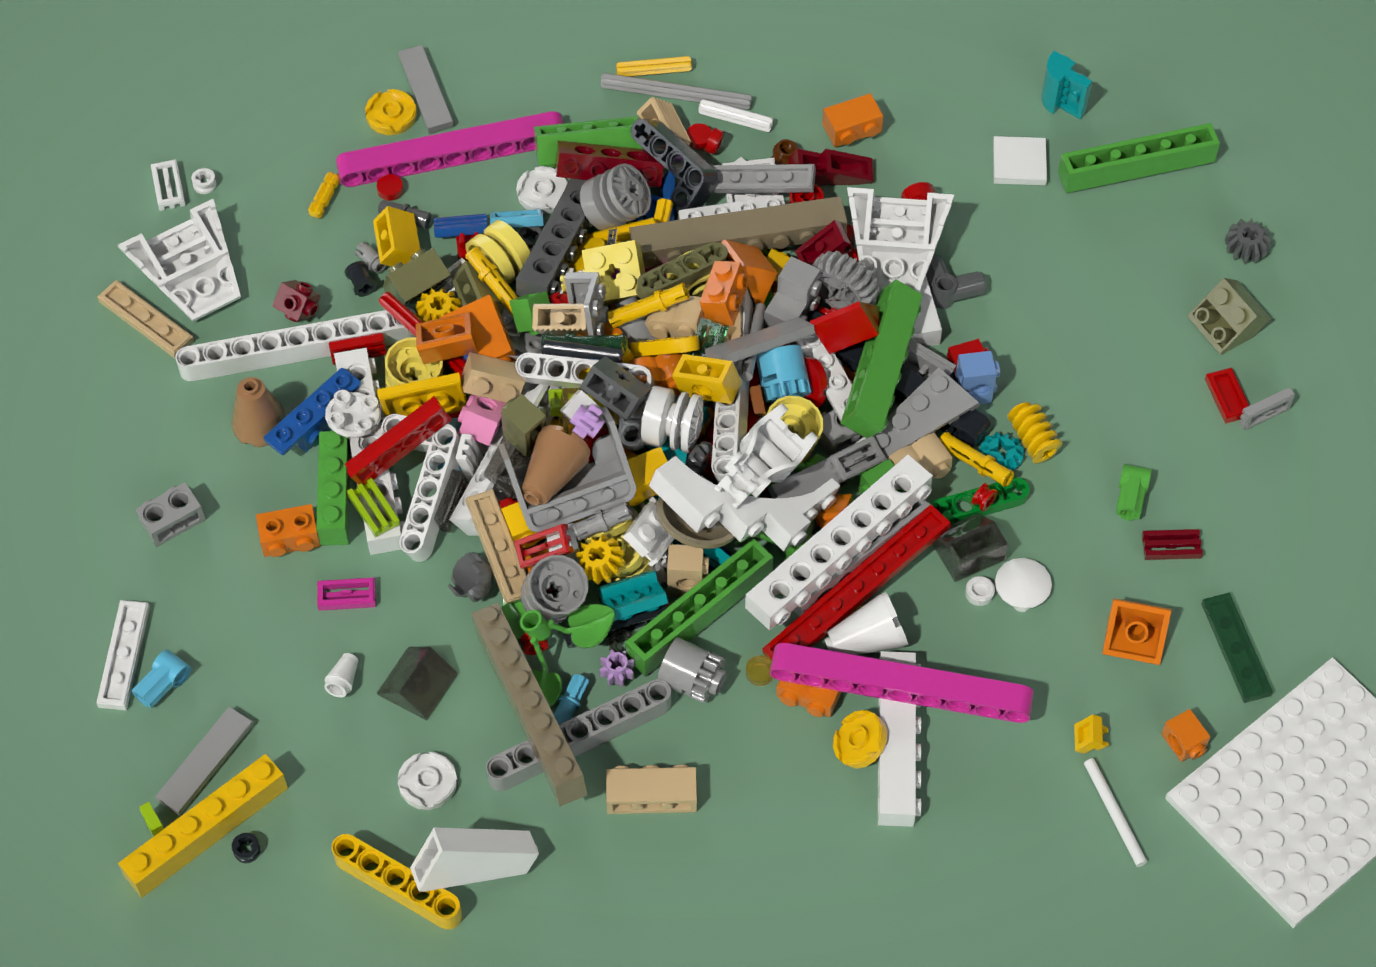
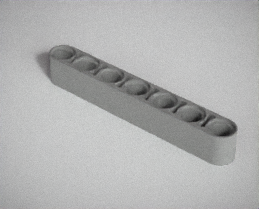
[486,679,671,791]

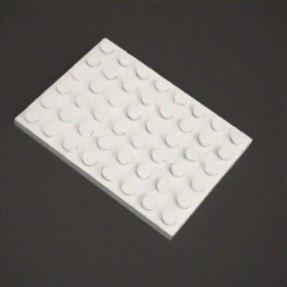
[1165,657,1376,929]

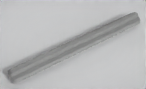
[600,73,752,110]

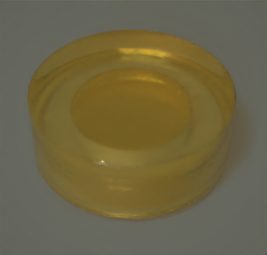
[746,655,773,686]

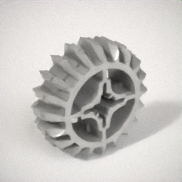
[812,251,880,309]

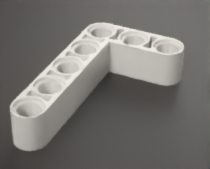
[515,353,655,451]
[381,414,461,562]

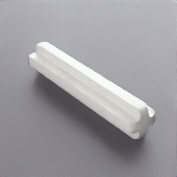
[698,99,773,132]

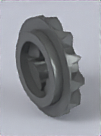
[685,440,712,476]

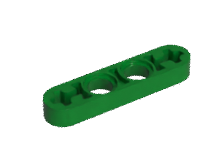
[929,477,1030,525]

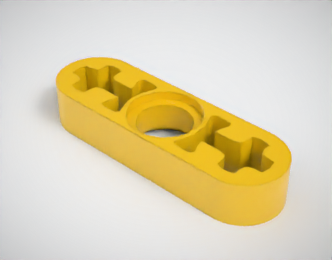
[630,335,700,357]

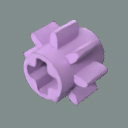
[569,404,605,439]
[599,650,635,687]

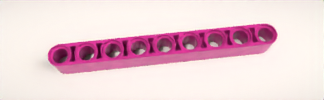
[336,111,564,187]
[770,643,1034,723]

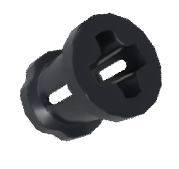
[344,261,377,297]

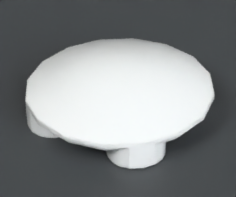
[325,390,381,438]
[994,558,1052,612]

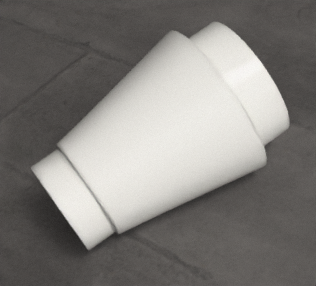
[324,653,359,698]

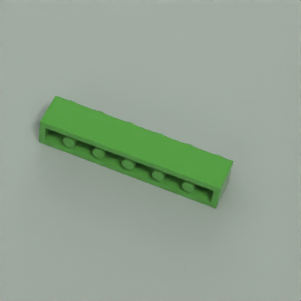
[1058,123,1220,193]
[840,279,923,438]
[625,539,773,676]

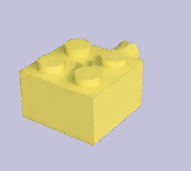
[560,240,646,306]

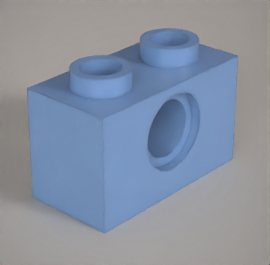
[954,351,1000,405]

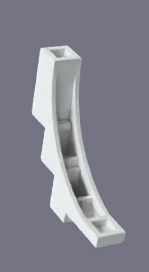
[649,456,840,551]

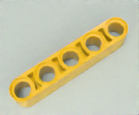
[332,834,462,930]

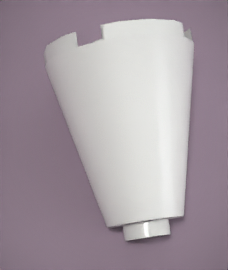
[824,592,908,655]

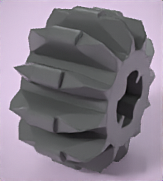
[1225,218,1271,264]

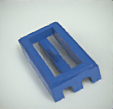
[434,214,487,238]

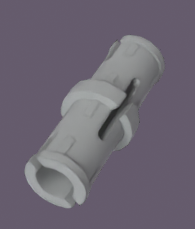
[572,501,633,541]

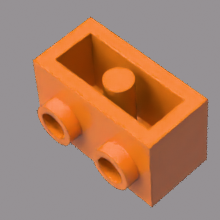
[822,93,883,148]
[699,261,748,326]
[256,504,320,557]

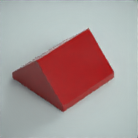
[810,301,879,354]

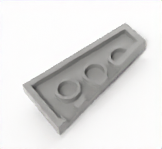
[864,367,979,459]

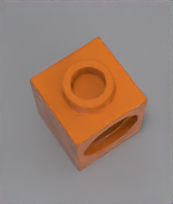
[1161,709,1210,762]

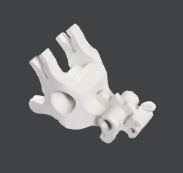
[714,403,818,509]

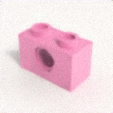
[458,394,506,446]

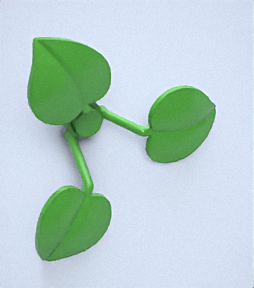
[502,599,615,707]

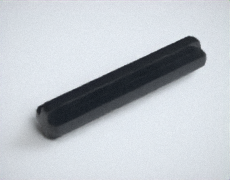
[541,339,624,363]

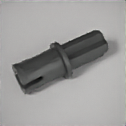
[378,200,431,229]

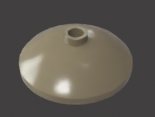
[656,496,735,549]

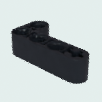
[631,119,718,211]

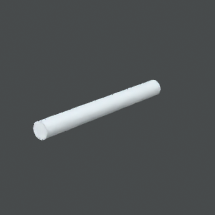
[1084,758,1147,867]

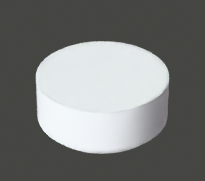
[965,576,995,606]

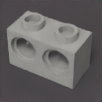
[135,482,205,547]

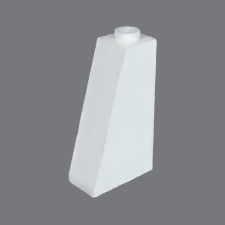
[410,827,539,891]

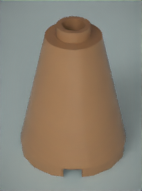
[231,377,286,447]
[521,425,591,505]

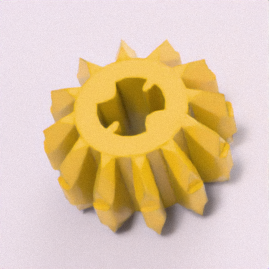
[416,287,461,322]
[576,534,625,585]

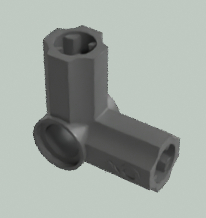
[926,253,986,309]

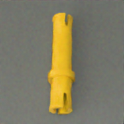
[465,246,518,319]
[607,283,690,328]
[939,432,1014,487]

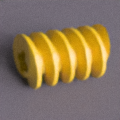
[1007,402,1063,464]

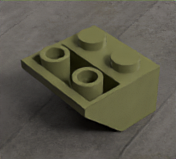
[383,248,451,306]
[1187,278,1271,355]

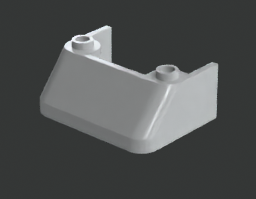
[498,407,636,533]

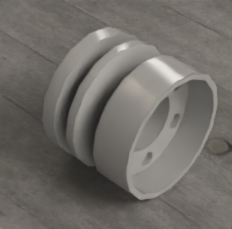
[580,163,651,230]
[521,555,588,624]

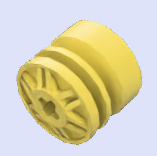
[385,337,443,387]
[766,396,823,463]

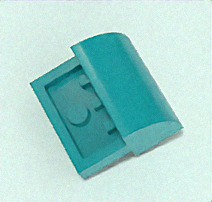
[1041,51,1092,120]
[598,569,668,621]

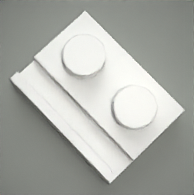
[623,501,674,567]

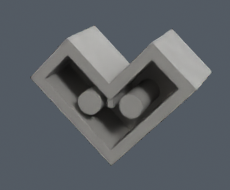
[764,256,822,328]

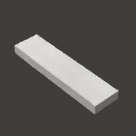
[96,600,150,710]

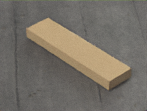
[97,280,194,359]
[465,489,527,605]

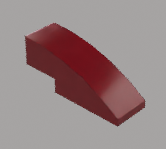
[788,149,873,185]

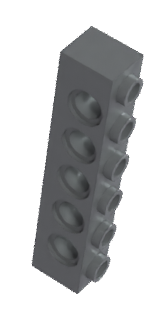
[516,179,593,297]

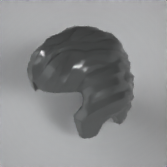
[448,552,493,602]

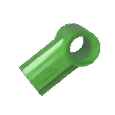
[1116,464,1152,521]

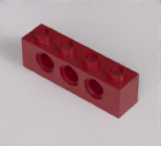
[555,141,664,187]

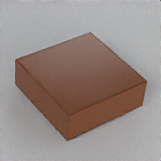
[749,385,767,418]

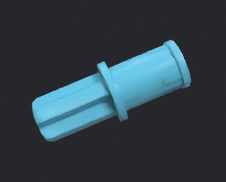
[554,674,589,725]

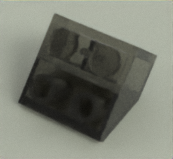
[932,513,1008,582]

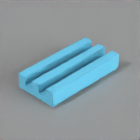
[490,209,544,228]

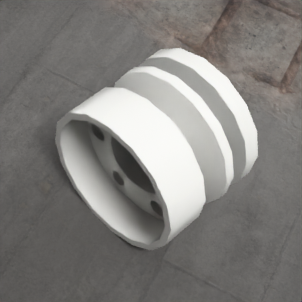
[641,386,703,453]

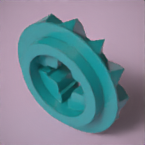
[979,432,1024,471]

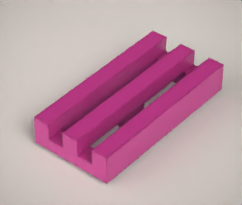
[317,577,376,611]

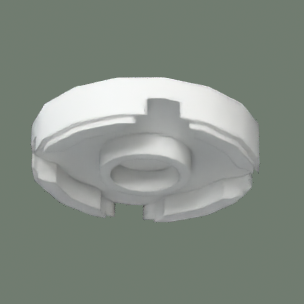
[516,166,568,214]
[398,752,457,810]

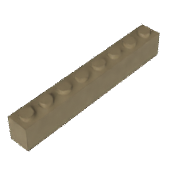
[629,196,847,268]
[471,603,588,806]

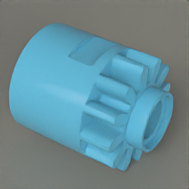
[756,345,811,404]

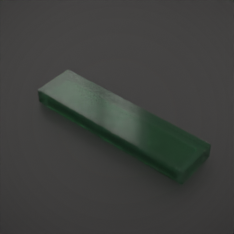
[1201,592,1273,703]

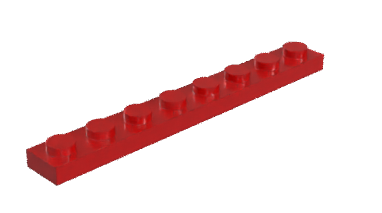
[762,505,951,662]

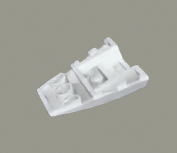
[847,187,954,294]
[118,199,241,322]

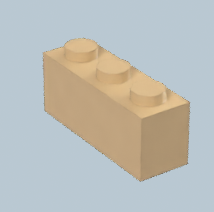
[606,765,697,814]

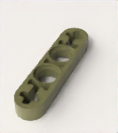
[636,242,728,299]

